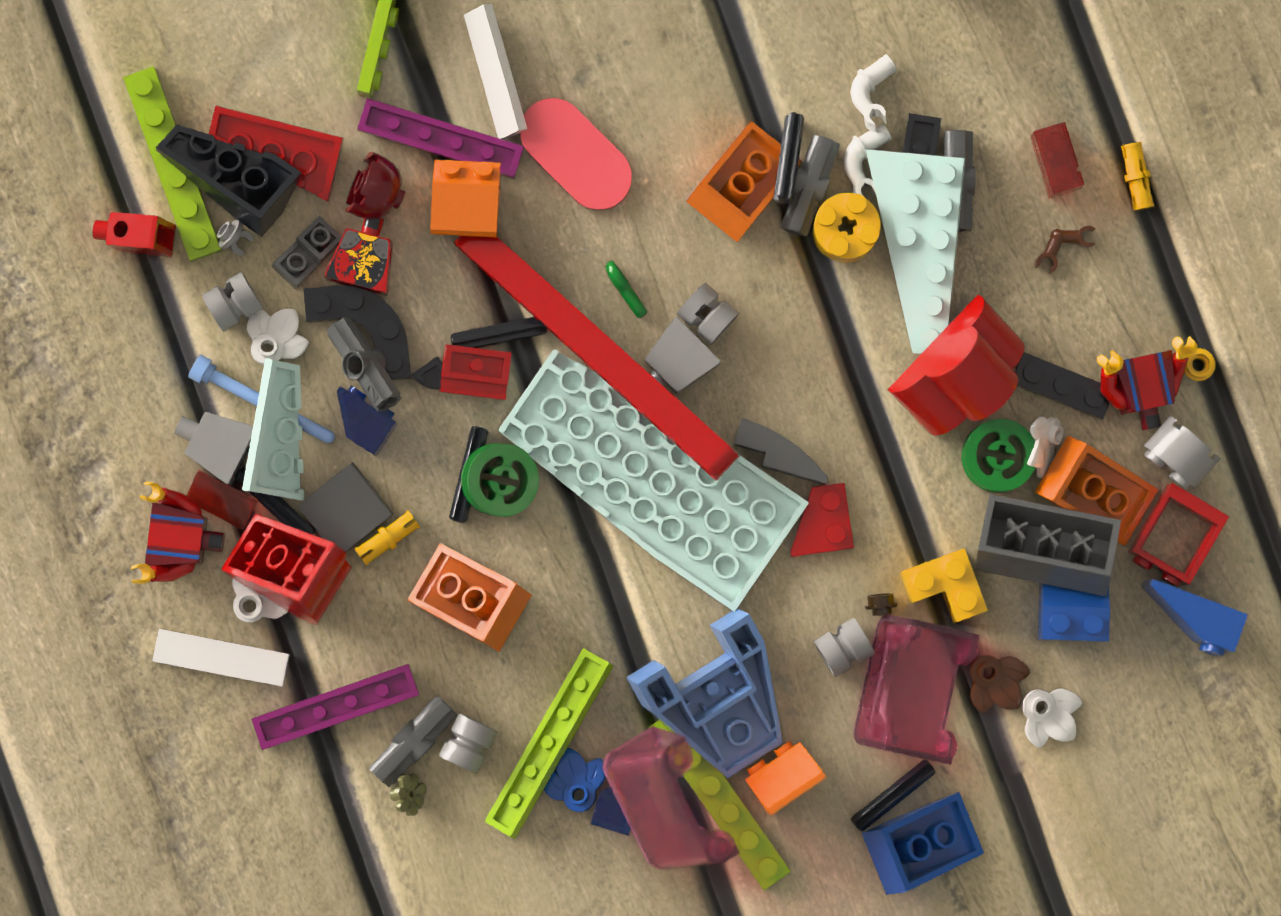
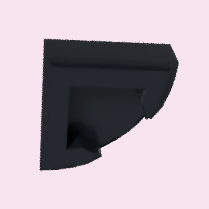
[411,356,443,390]

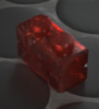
[1030,122,1085,199]

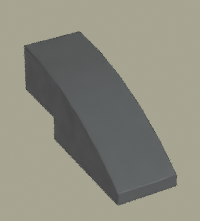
[734,418,828,485]

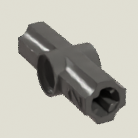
[943,130,976,232]
[780,135,840,237]
[327,317,401,412]
[369,695,458,787]

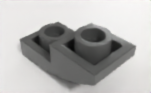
[272,216,342,290]

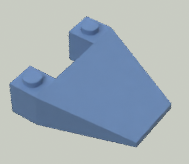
[626,608,783,778]

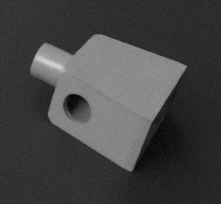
[645,317,721,394]
[174,412,253,486]

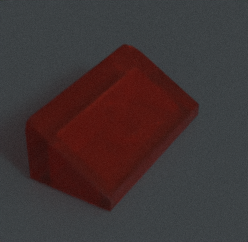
[187,470,259,530]

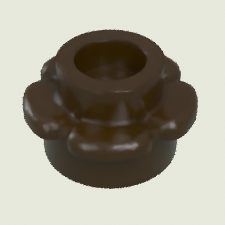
[865,593,898,616]

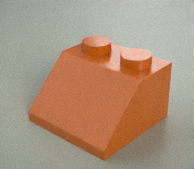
[430,160,501,237]

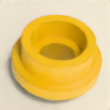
[1184,348,1215,381]

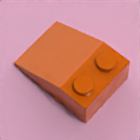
[686,121,802,242]
[1035,436,1159,546]
[407,543,532,652]
[745,740,826,816]

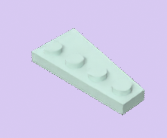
[242,359,304,501]

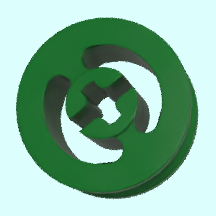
[961,419,1035,493]
[461,443,539,517]

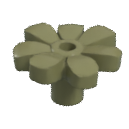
[390,773,426,816]

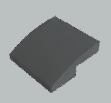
[297,462,394,553]

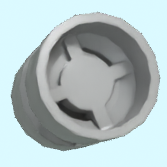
[201,272,263,332]
[677,282,739,345]
[813,617,875,678]
[439,713,497,774]

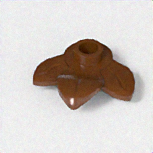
[970,655,1030,714]

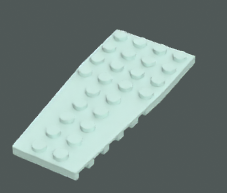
[499,350,809,612]

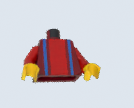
[1097,336,1197,431]
[131,481,225,584]

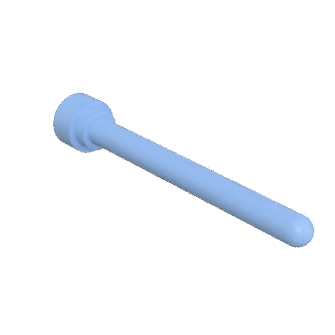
[188,354,335,444]

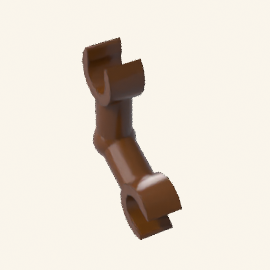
[1035,226,1095,274]

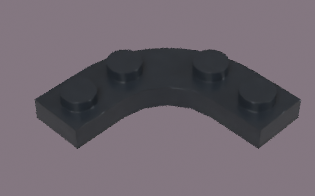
[303,285,411,380]

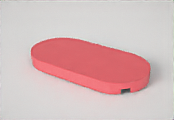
[520,98,632,210]

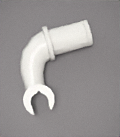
[850,55,897,132]
[844,124,892,196]

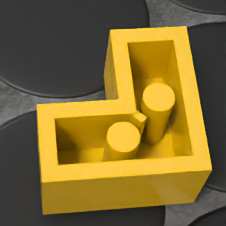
[899,548,988,623]

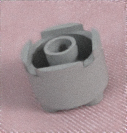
[1144,416,1221,490]

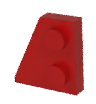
[790,483,854,557]

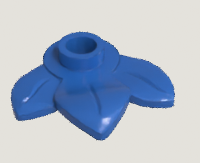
[544,748,606,813]

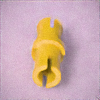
[1121,142,1154,211]
[354,510,420,566]

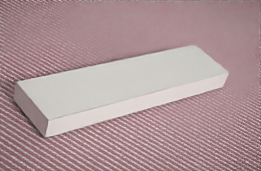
[464,4,527,139]
[153,629,290,687]

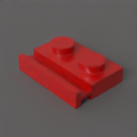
[439,344,512,400]

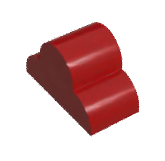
[887,295,1025,436]
[221,514,352,625]

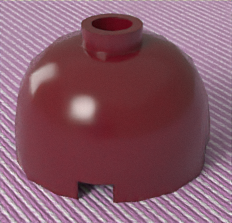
[345,152,405,220]

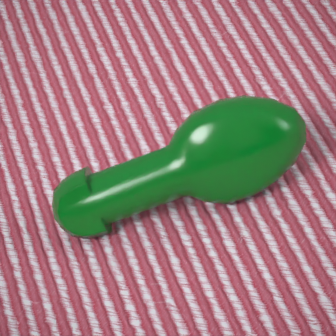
[605,260,647,318]

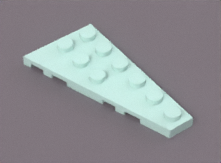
[866,149,965,354]

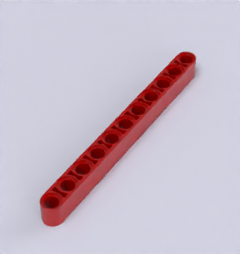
[453,236,739,481]

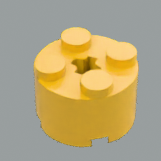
[812,193,881,263]

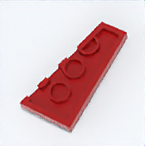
[209,106,344,202]

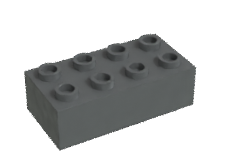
[975,494,1121,596]

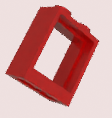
[1128,483,1230,588]

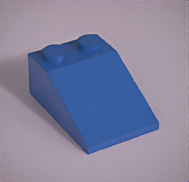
[1142,579,1248,657]
[1038,583,1110,642]
[861,792,984,895]

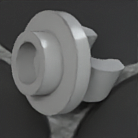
[217,220,254,256]

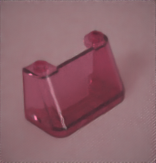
[854,615,979,765]
[603,726,740,870]

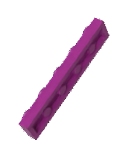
[357,98,524,179]
[251,664,420,750]

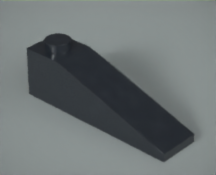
[156,125,301,237]

